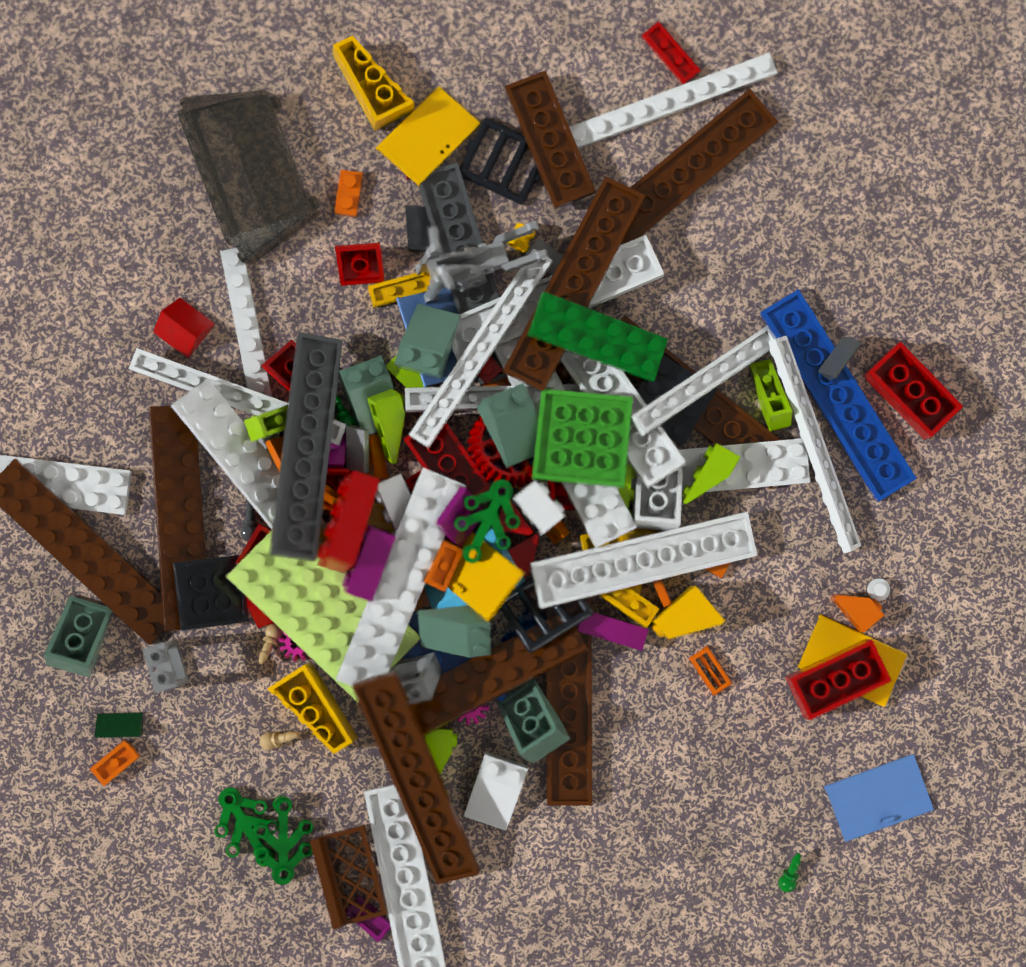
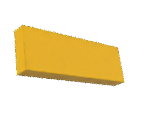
[368,272,430,308]

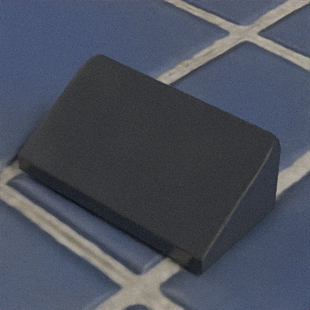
[405,206,430,253]

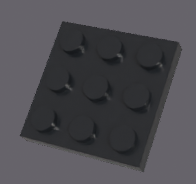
[637,355,718,446]
[172,555,249,631]

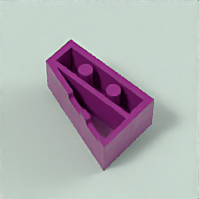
[342,524,396,602]

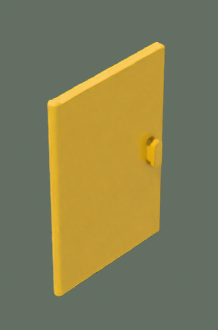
[376,86,480,186]
[446,532,525,621]
[797,614,908,707]

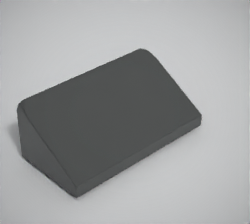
[818,337,861,381]

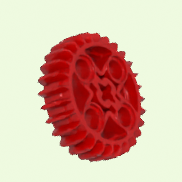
[467,416,534,488]

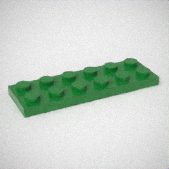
[527,292,668,382]

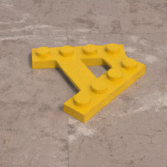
[580,528,662,628]

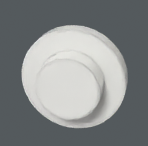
[867,579,890,601]

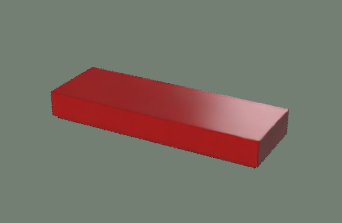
[642,21,701,85]

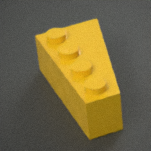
[333,35,415,131]
[267,662,359,754]

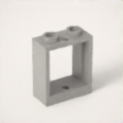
[142,639,189,693]
[389,652,442,704]

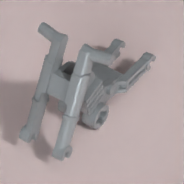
[415,221,549,304]

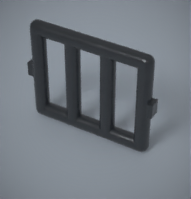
[459,117,541,205]
[499,577,594,653]

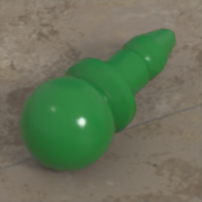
[335,395,356,432]
[778,853,801,893]

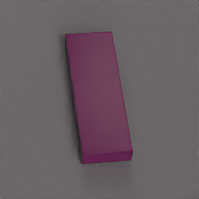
[577,613,649,651]

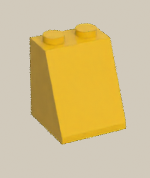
[651,585,725,639]

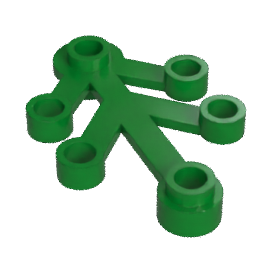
[454,480,520,563]
[214,787,278,867]
[253,795,313,885]

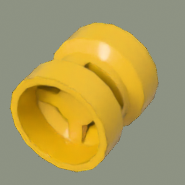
[507,223,536,253]

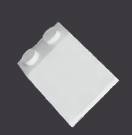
[632,467,683,531]
[512,481,564,538]
[464,751,528,831]

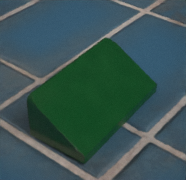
[95,713,143,738]

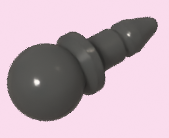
[240,501,258,541]

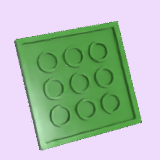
[532,389,633,488]

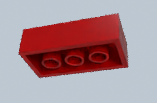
[862,342,964,440]
[404,422,491,496]
[317,470,380,574]
[785,639,892,720]

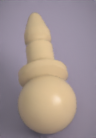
[259,624,283,664]
[259,731,299,750]

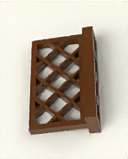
[310,824,388,930]

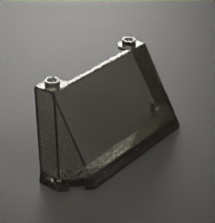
[178,90,320,264]

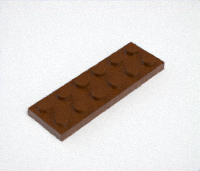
[504,70,596,209]

